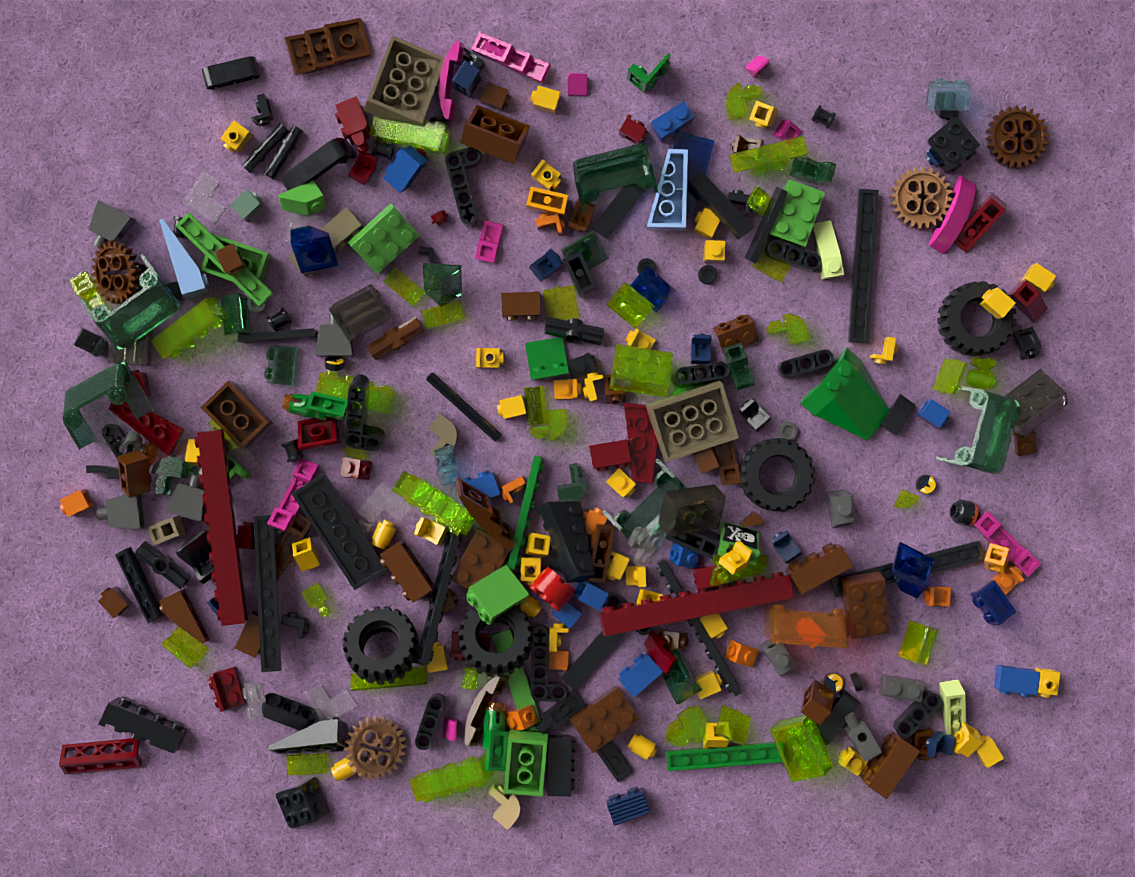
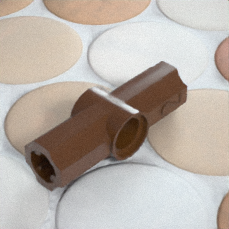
[367,316,425,360]

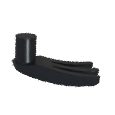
[462,47,485,70]
[419,246,435,280]

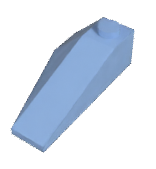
[159,219,209,300]

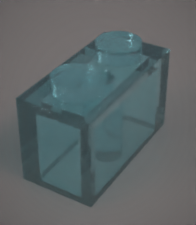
[926,79,972,110]

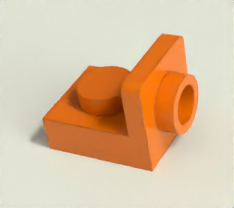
[500,476,526,504]
[990,565,1025,595]

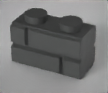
[879,674,924,702]

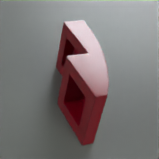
[644,631,677,674]

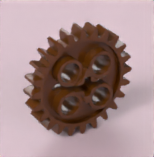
[985,105,1050,169]
[91,241,142,304]

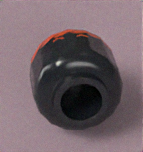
[950,499,980,526]

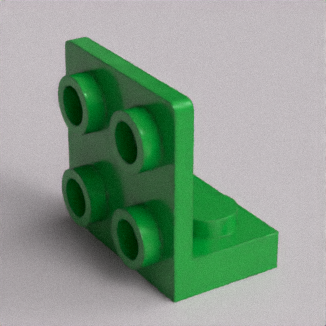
[626,53,671,93]
[525,337,569,381]

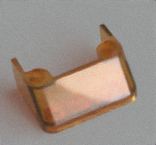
[764,604,849,648]

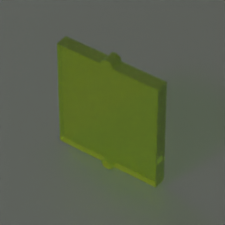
[751,239,796,283]
[543,285,579,320]
[932,358,968,395]
[208,419,237,452]
[715,705,751,746]

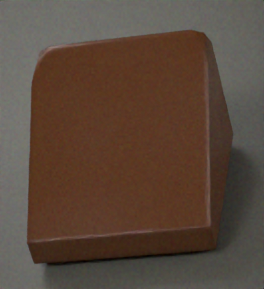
[740,512,765,527]

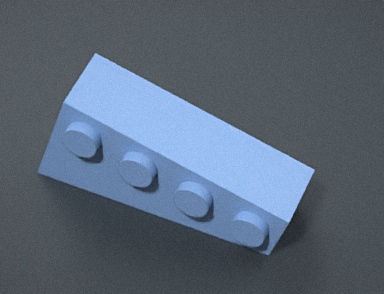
[647,149,688,231]

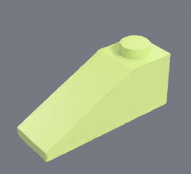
[813,220,844,280]
[939,680,966,737]

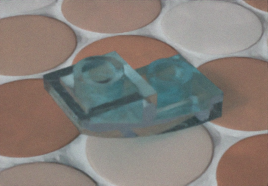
[434,444,459,486]

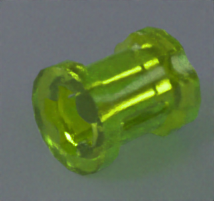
[460,667,480,690]

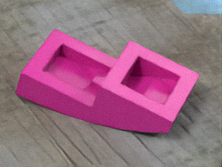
[475,220,503,263]

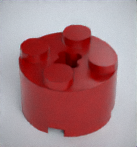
[529,567,576,612]

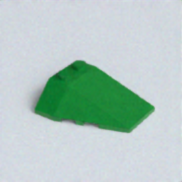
[800,347,889,441]

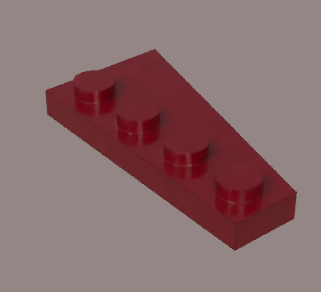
[108,394,184,456]
[624,402,658,483]

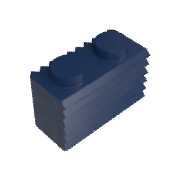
[452,61,481,98]
[606,787,650,826]

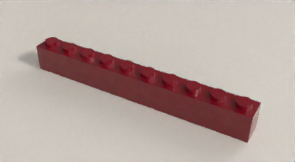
[195,429,248,626]
[599,572,794,636]

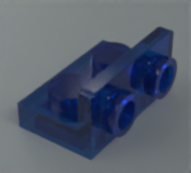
[628,266,676,313]
[970,580,1017,625]

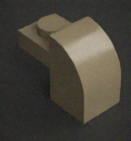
[428,413,458,458]
[147,516,187,545]

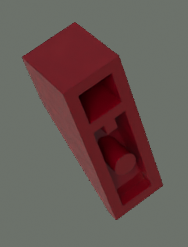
[954,193,1007,253]

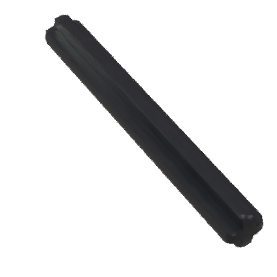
[426,373,502,442]

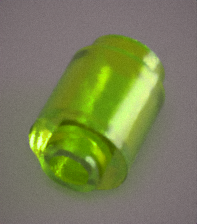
[966,368,996,390]

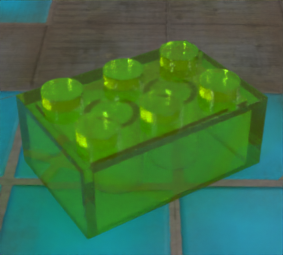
[609,344,673,397]
[770,715,833,782]

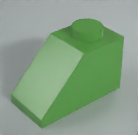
[278,180,326,216]

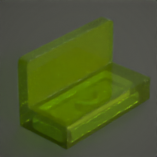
[898,620,938,666]
[161,626,209,669]

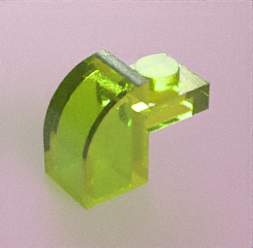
[724,83,763,121]
[765,314,810,345]
[529,409,567,441]
[668,705,707,747]

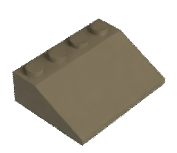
[363,35,445,125]
[645,381,739,462]

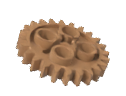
[889,166,953,230]
[344,716,406,780]

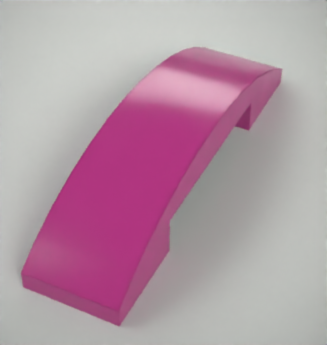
[439,41,464,122]
[928,176,976,254]
[267,459,319,531]
[974,511,1041,577]

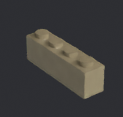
[288,207,363,276]

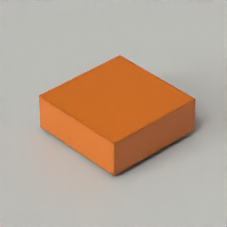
[548,649,569,670]

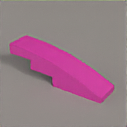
[471,32,551,83]

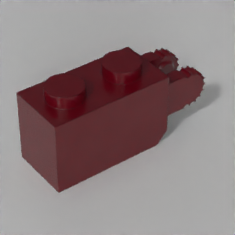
[335,96,372,153]

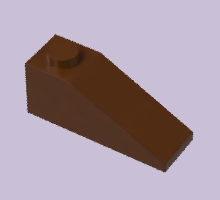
[586,524,616,583]
[159,589,210,644]

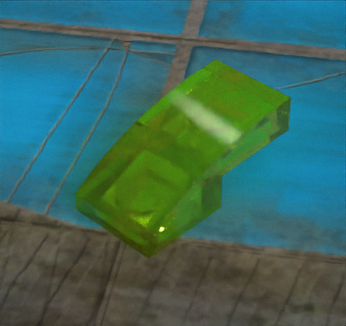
[747,186,771,217]
[383,267,425,307]
[69,271,107,316]
[421,300,466,329]
[286,753,328,775]

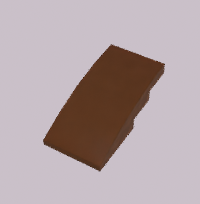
[284,18,372,76]
[456,477,515,550]

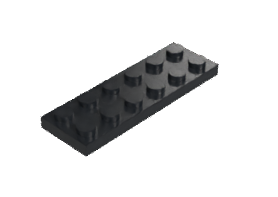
[291,472,388,590]

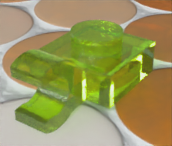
[301,582,331,618]

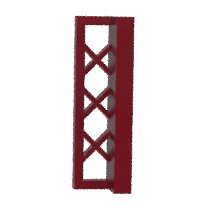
[59,738,142,775]

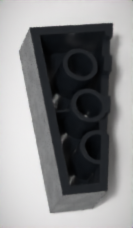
[536,501,595,583]
[98,696,188,754]

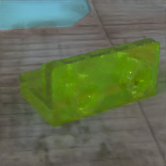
[607,282,654,329]

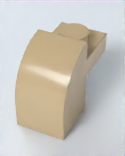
[489,784,521,830]

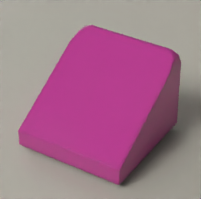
[745,55,770,78]
[567,73,587,96]
[773,119,802,147]
[443,718,458,741]

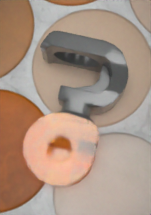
[119,430,158,465]

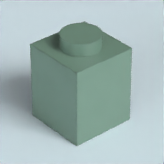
[230,189,263,222]

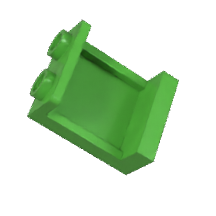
[466,565,529,625]

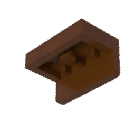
[713,314,759,355]

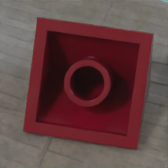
[298,417,341,450]

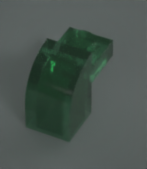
[789,157,836,185]
[723,342,755,391]
[151,457,189,495]
[557,463,587,501]

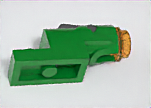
[282,391,348,421]
[482,702,509,771]

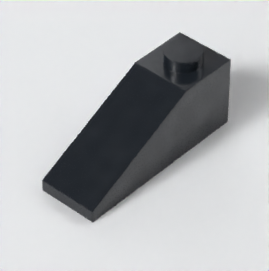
[662,519,720,560]

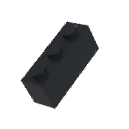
[547,735,575,797]

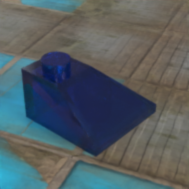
[290,225,339,274]
[892,542,934,599]

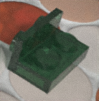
[264,345,297,386]

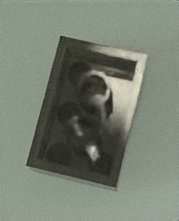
[995,368,1068,439]
[658,484,726,537]

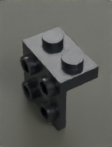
[927,117,980,173]
[176,530,215,585]
[276,777,330,828]

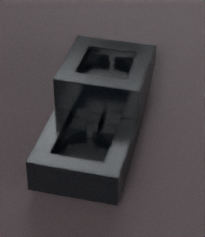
[880,394,916,436]
[86,465,120,479]

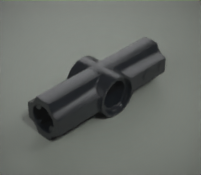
[544,317,604,345]
[135,541,191,589]

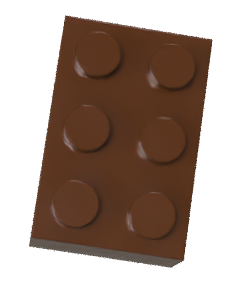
[460,105,530,164]
[200,380,273,449]
[452,527,509,589]
[380,539,434,603]
[785,542,853,594]
[841,571,890,639]
[569,686,640,753]
[861,731,920,799]

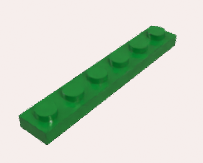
[508,456,544,570]
[666,741,782,771]

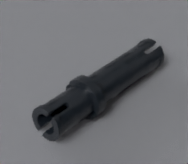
[241,123,289,173]
[263,125,304,180]

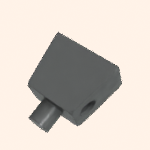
[89,200,136,247]
[315,313,354,356]
[166,474,207,522]
[825,489,855,528]
[97,494,145,529]
[760,635,796,676]
[843,712,882,762]

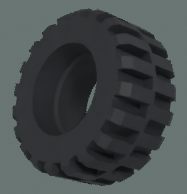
[937,281,1017,356]
[739,438,815,512]
[459,605,533,677]
[343,606,419,685]

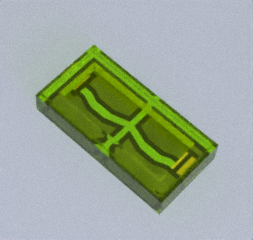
[524,386,548,426]

